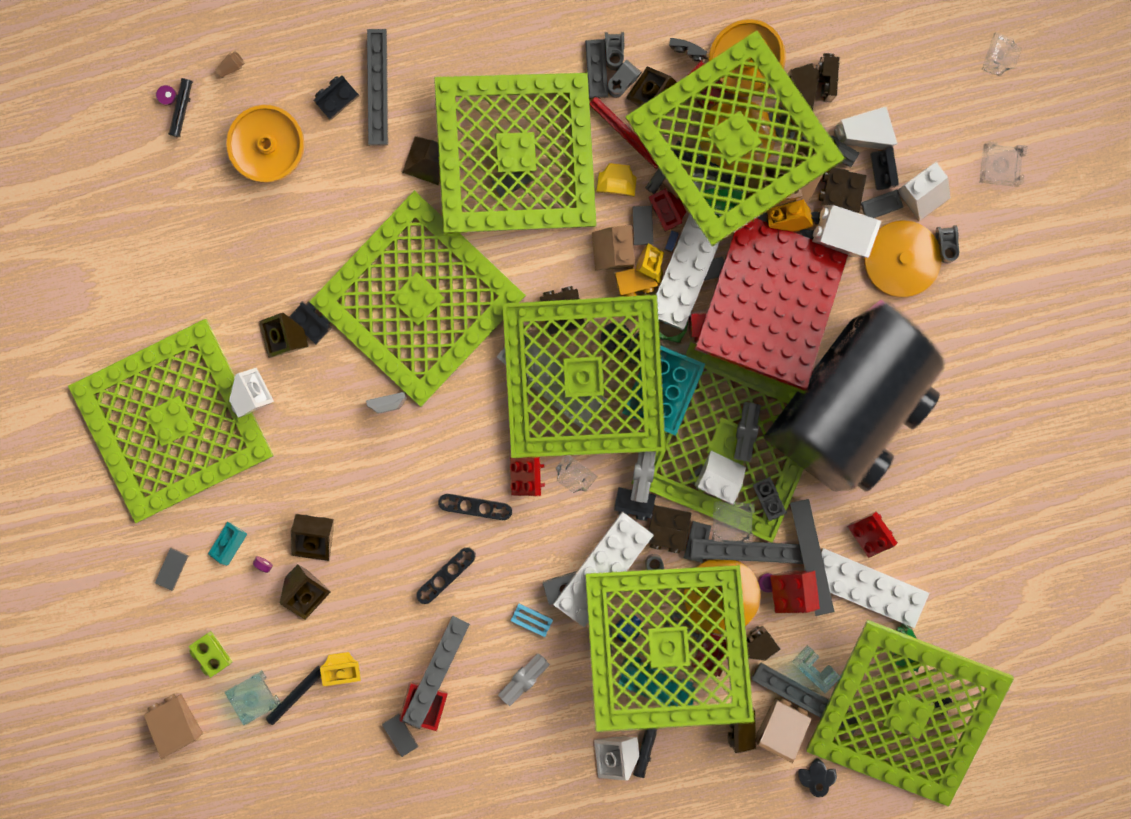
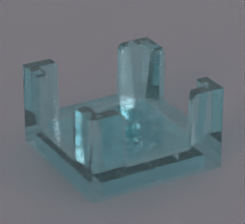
[792,645,841,694]
[225,670,281,725]

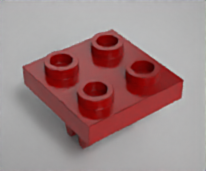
[510,457,545,496]
[847,511,898,558]

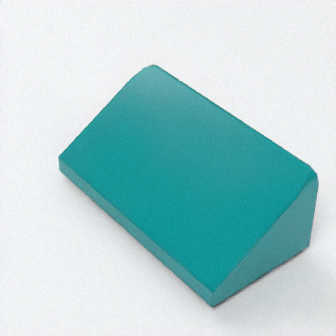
[208,521,247,566]

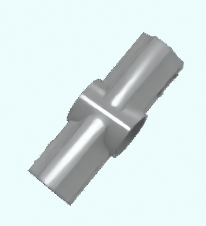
[631,451,656,503]
[498,653,550,706]

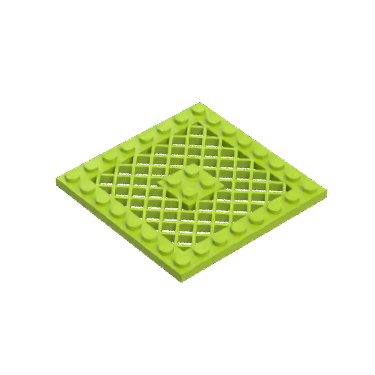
[626,30,845,246]
[434,73,597,233]
[309,190,526,407]
[503,295,666,458]
[68,319,274,523]
[631,342,806,543]
[585,565,754,732]
[806,620,1014,807]

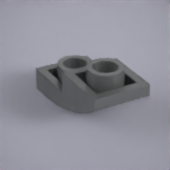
[669,38,709,62]
[753,477,787,522]

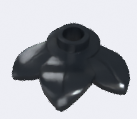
[798,758,837,797]

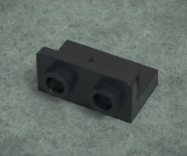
[313,75,359,120]
[870,147,899,190]
[289,301,332,345]
[614,487,656,521]

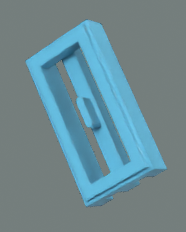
[511,603,553,637]

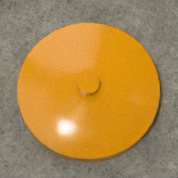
[709,19,786,97]
[699,98,776,173]
[226,105,305,183]
[864,220,942,297]
[684,559,761,634]

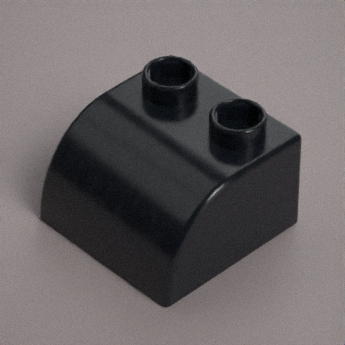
[764,301,945,492]

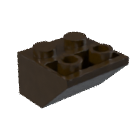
[746,626,780,661]
[728,707,756,753]

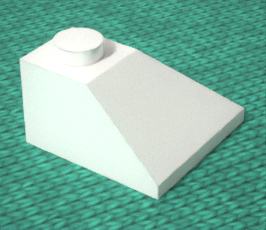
[229,368,274,418]
[594,736,639,781]

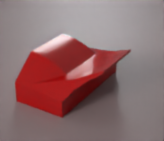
[648,188,686,232]

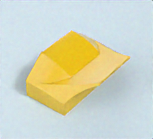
[597,163,637,197]
[636,243,664,284]
[320,652,361,687]

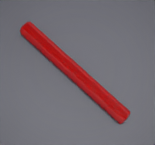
[589,97,659,169]

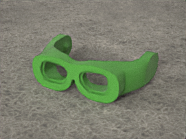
[659,321,688,343]

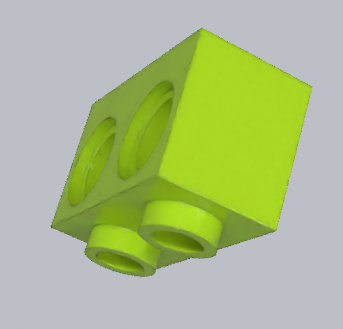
[188,631,233,678]

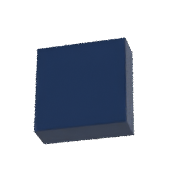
[664,231,678,252]

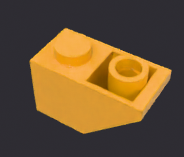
[767,199,813,232]
[615,268,658,297]

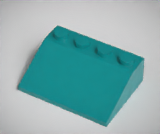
[622,345,706,436]
[617,654,696,707]

